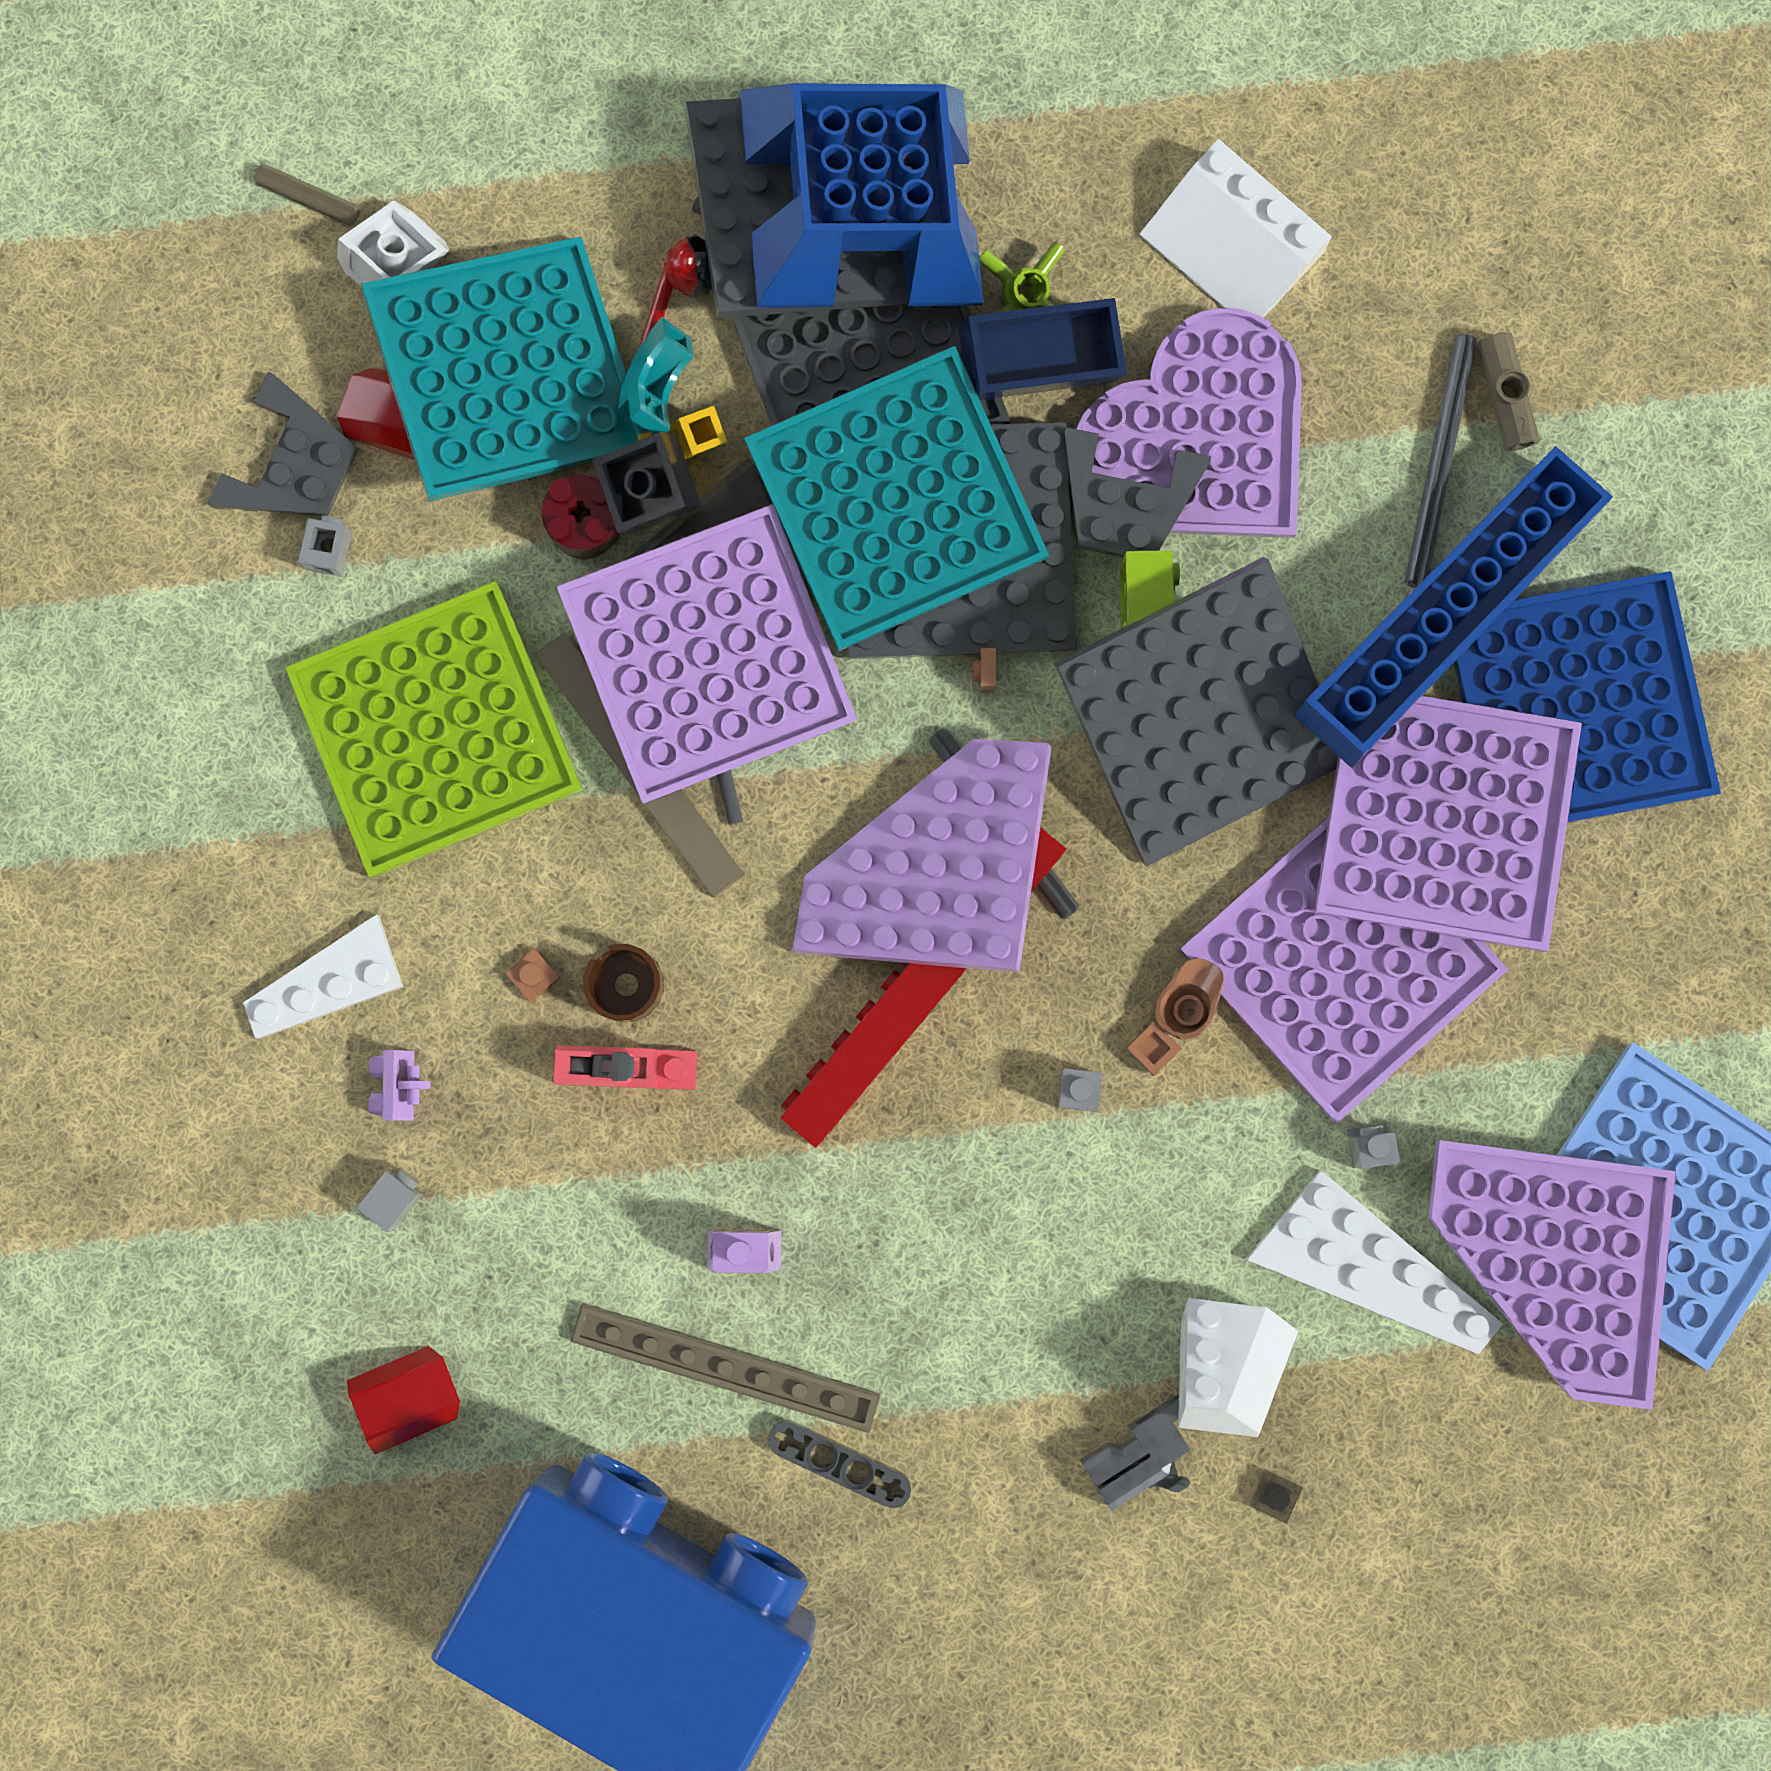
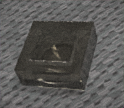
[1249,1469,1303,1524]

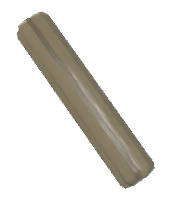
[254,164,360,226]

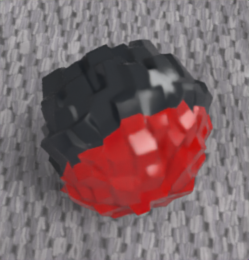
[664,234,713,298]

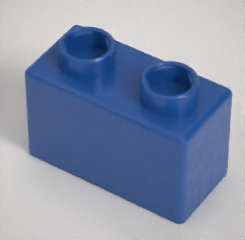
[431,1452,816,1771]

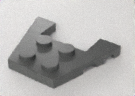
[208,372,359,516]
[1064,427,1212,557]

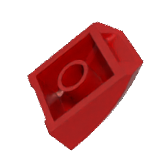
[337,368,415,460]
[347,1346,460,1455]

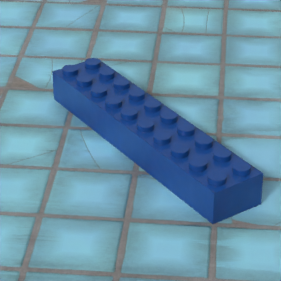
[1294,446,1613,768]

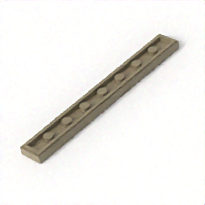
[534,632,745,898]
[570,1303,881,1433]

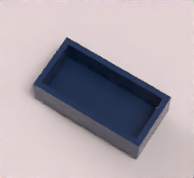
[958,298,1127,400]

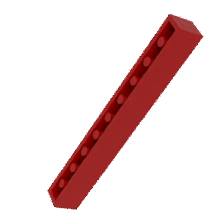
[780,827,1067,1148]

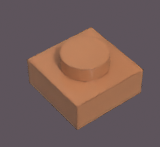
[972,648,997,692]
[505,948,561,1003]
[1126,1021,1182,1076]

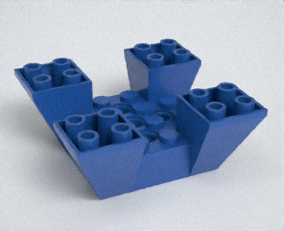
[740,83,984,308]

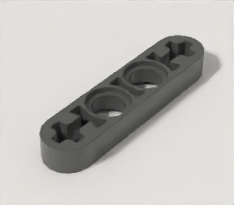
[769,1420,911,1508]

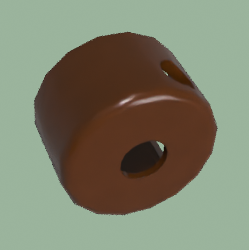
[583,944,664,1023]

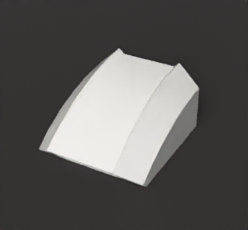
[337,201,449,286]

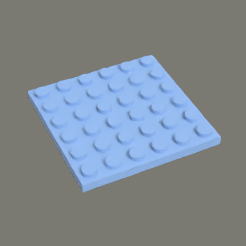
[1557,1042,1771,1371]

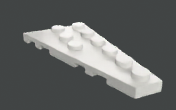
[1245,1170,1503,1354]

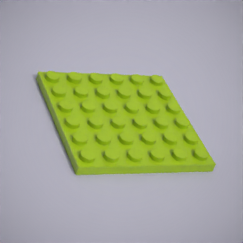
[285,580,584,878]

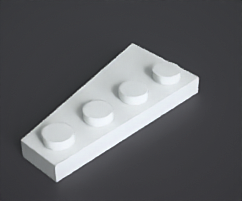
[243,914,403,1039]

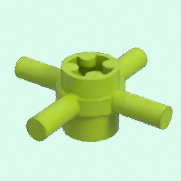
[979,242,1065,312]

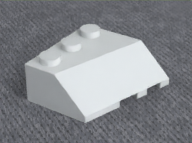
[1178,1298,1298,1437]

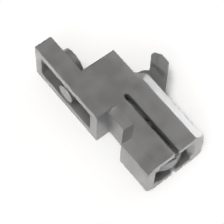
[1080,1393,1190,1511]

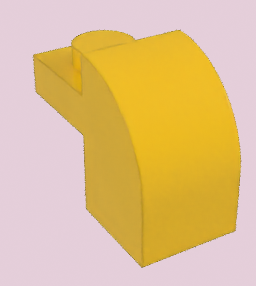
[637,406,728,459]

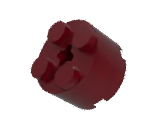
[541,474,621,559]

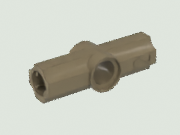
[1477,332,1540,452]

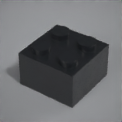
[592,432,702,533]

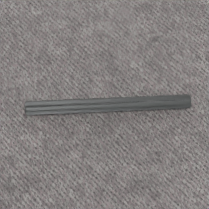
[1404,334,1477,588]

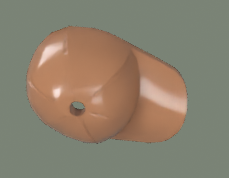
[1155,958,1224,1040]

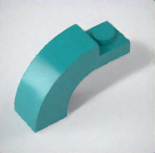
[619,317,694,435]

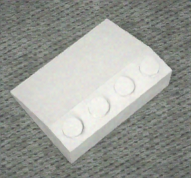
[1139,139,1332,318]

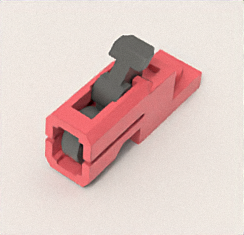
[554,1045,697,1090]

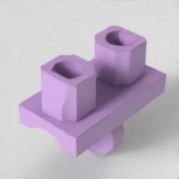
[368,1050,431,1120]

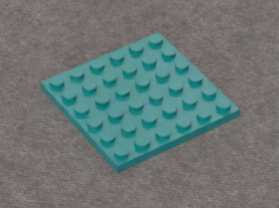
[361,237,644,502]
[744,346,1050,651]

